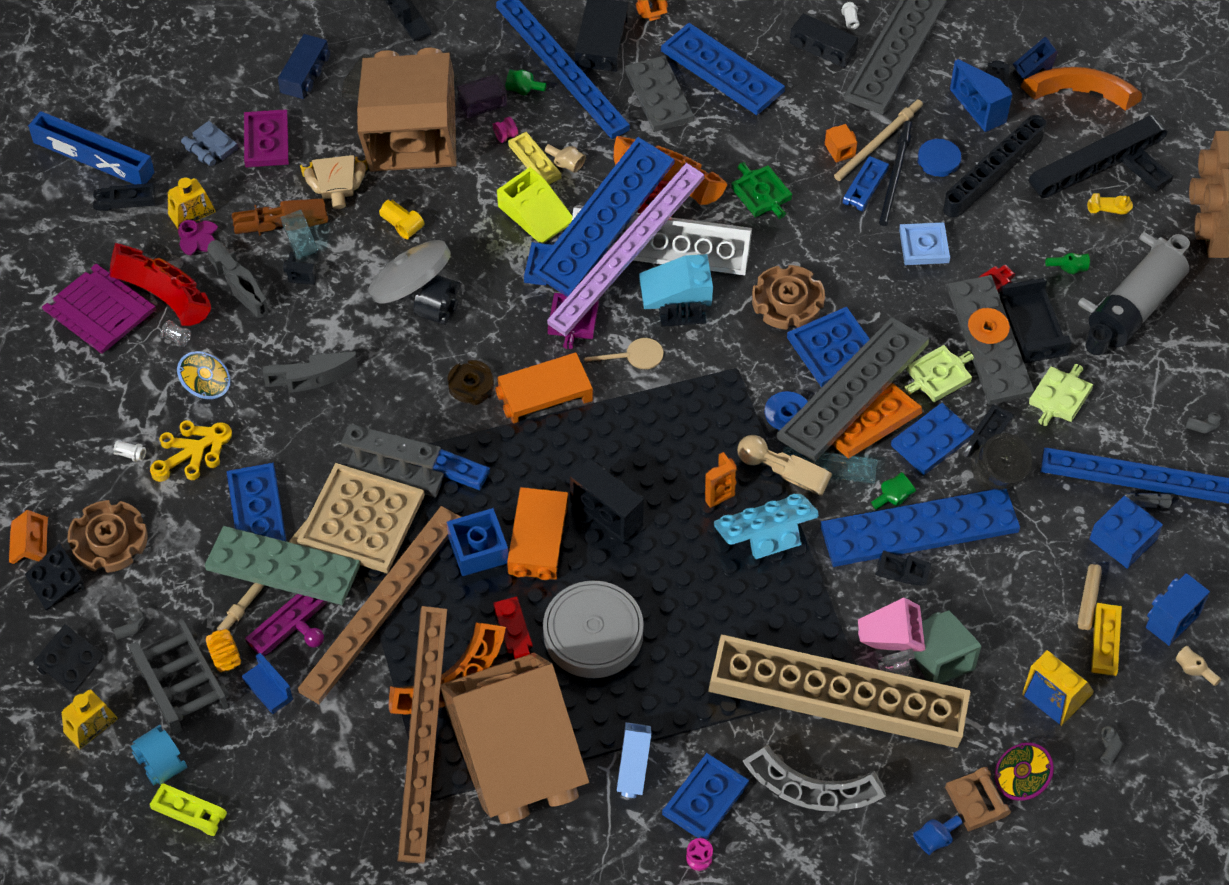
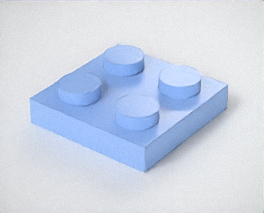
[899,223,950,265]

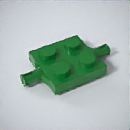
[731,162,792,219]

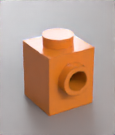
[825,124,857,163]

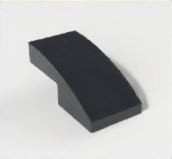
[875,550,932,586]

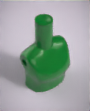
[505,69,547,96]
[1045,253,1090,275]
[871,472,916,510]

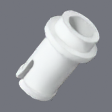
[841,2,860,30]
[113,440,146,462]

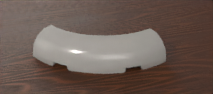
[743,745,886,811]

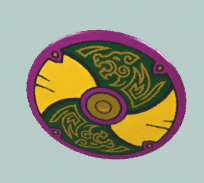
[995,743,1054,801]

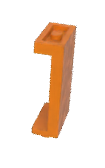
[495,353,593,423]
[507,487,568,580]

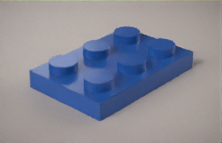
[891,403,974,476]
[662,753,749,840]

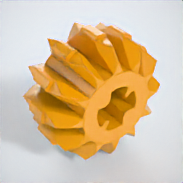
[206,629,241,672]

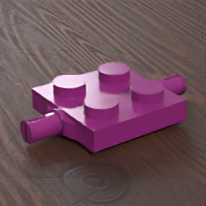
[548,293,599,349]

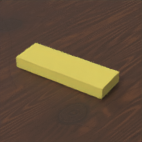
[508,132,561,184]

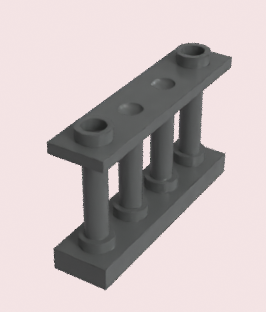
[341,424,444,497]
[128,619,230,735]

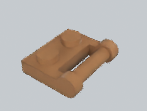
[945,767,1011,832]

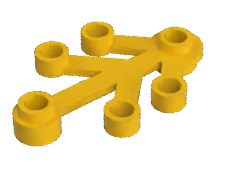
[150,420,232,482]

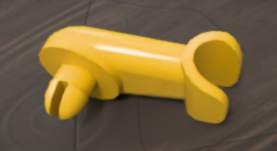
[1087,193,1133,215]

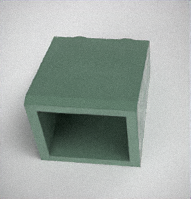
[909,610,981,684]

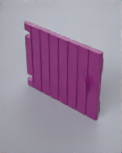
[42,264,156,354]

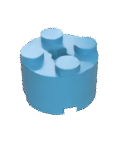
[130,725,187,786]

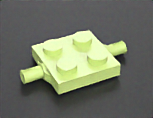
[905,345,974,402]
[1029,364,1093,426]

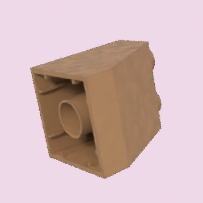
[357,48,457,172]
[440,653,589,824]

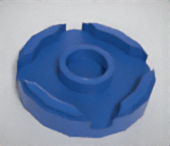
[918,139,961,177]

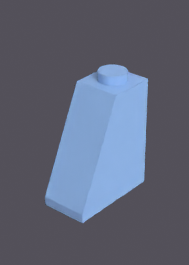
[617,723,651,798]

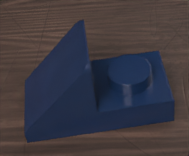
[1013,36,1058,79]

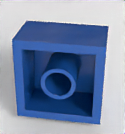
[1089,495,1163,569]
[447,508,508,576]
[1146,573,1210,646]

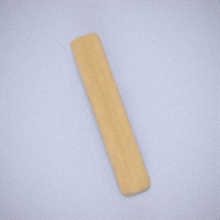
[1077,564,1102,630]

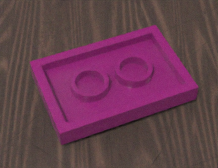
[244,109,289,167]

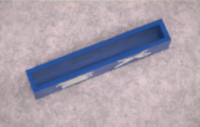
[28,111,155,184]

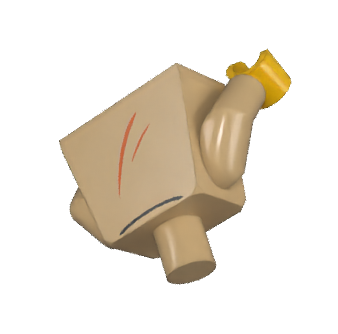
[300,155,368,209]

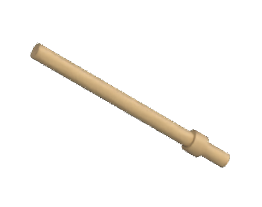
[834,99,923,181]
[217,521,306,630]

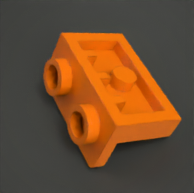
[705,452,737,508]

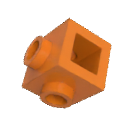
[636,0,668,21]

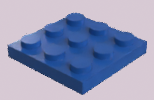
[787,307,870,388]

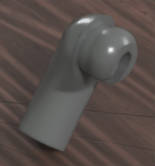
[1186,412,1221,433]
[113,608,145,640]
[1100,726,1122,765]

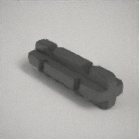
[1125,493,1172,508]

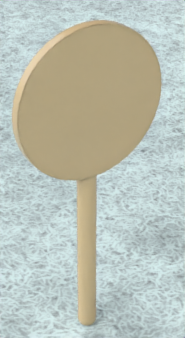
[584,338,663,369]

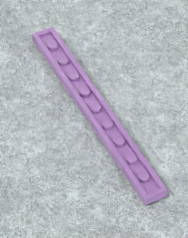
[547,163,704,337]

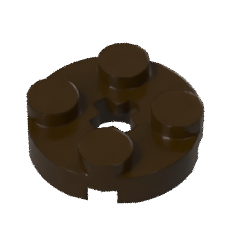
[448,360,494,405]

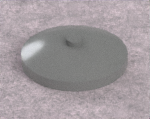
[369,240,451,303]

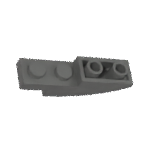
[263,351,358,393]

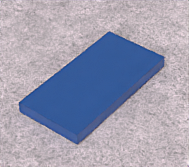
[227,463,287,542]

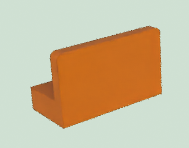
[9,510,48,564]

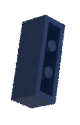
[278,34,330,99]

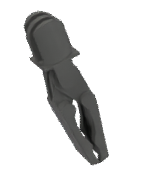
[207,240,268,318]

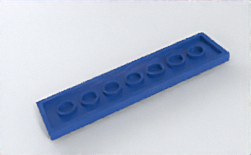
[533,137,675,297]
[821,487,1020,567]

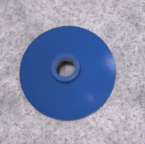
[764,391,808,430]

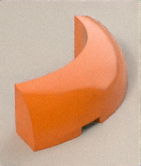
[1021,67,1142,111]
[614,136,727,205]
[389,622,506,714]

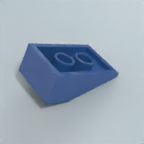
[950,59,1012,132]

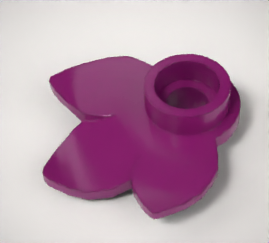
[178,220,218,256]

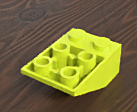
[497,167,573,244]

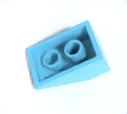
[639,254,713,309]

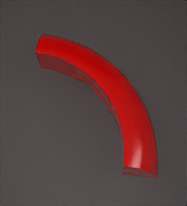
[110,243,211,326]

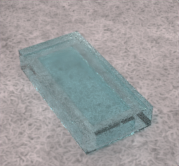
[280,210,318,259]

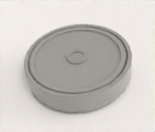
[543,581,643,678]

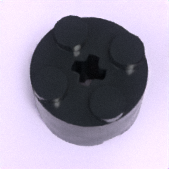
[414,275,460,325]

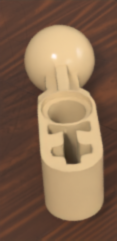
[737,435,832,496]

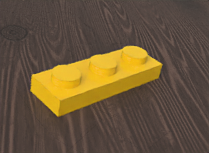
[1091,603,1122,676]

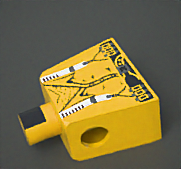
[168,178,216,229]
[61,689,118,749]

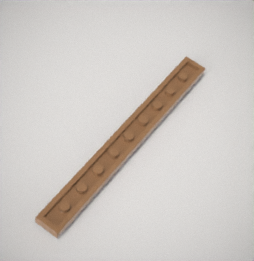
[298,506,461,705]
[397,606,447,864]

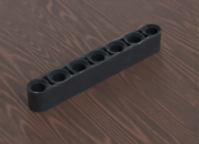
[943,115,1046,218]
[1028,115,1168,198]

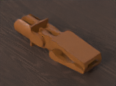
[231,199,328,236]

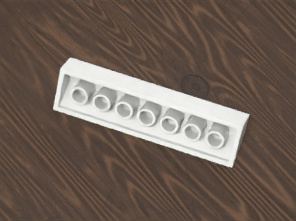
[572,205,752,275]

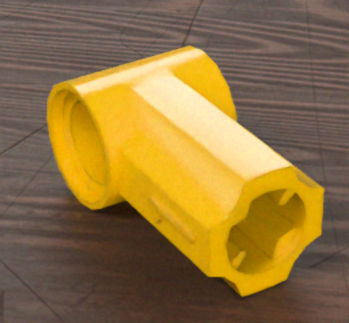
[379,200,425,239]

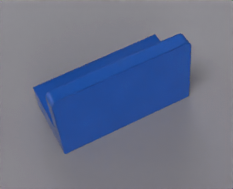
[242,653,293,714]

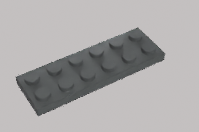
[947,275,1034,405]

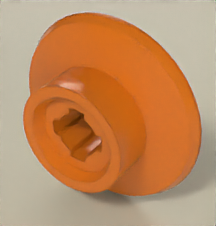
[968,308,1010,344]

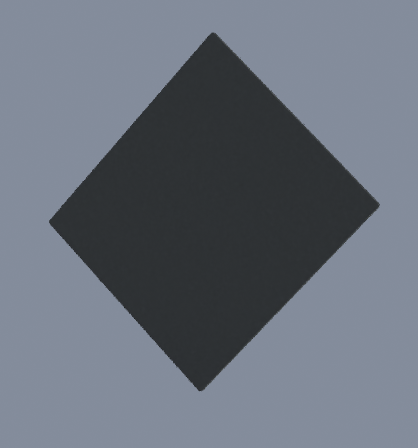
[344,368,856,802]

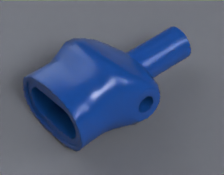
[913,815,962,855]

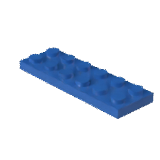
[661,23,785,115]

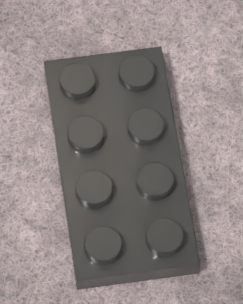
[625,55,694,132]

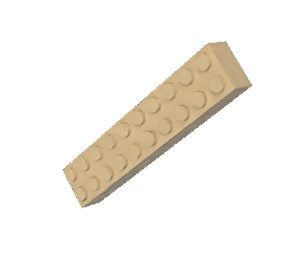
[708,635,970,748]

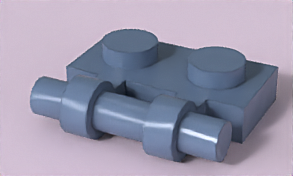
[181,121,238,167]

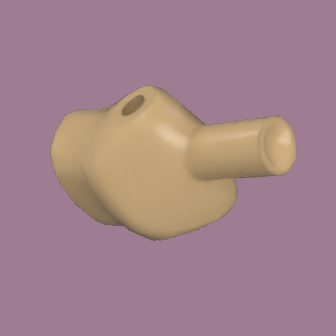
[545,144,586,173]
[1176,646,1221,686]

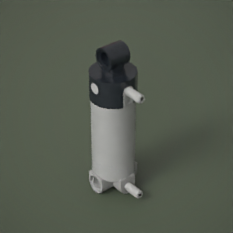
[1078,232,1190,355]

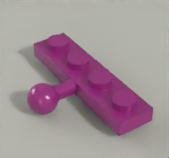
[245,594,328,657]

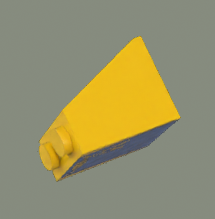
[1022,650,1094,726]

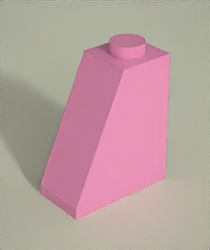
[858,598,925,652]

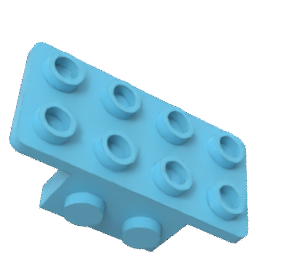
[714,494,819,559]

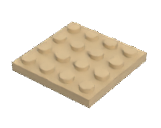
[297,463,425,574]

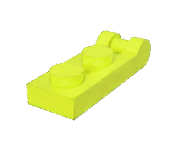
[150,783,227,836]

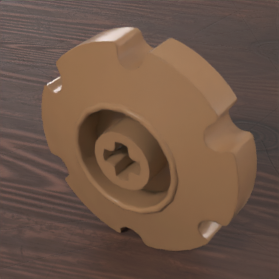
[752,265,825,330]
[68,500,148,573]

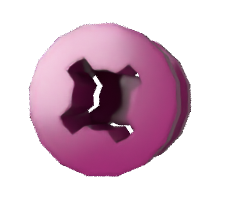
[493,117,518,143]
[686,838,713,871]

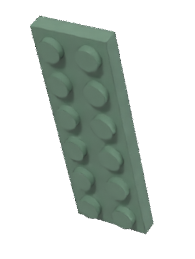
[205,526,360,605]

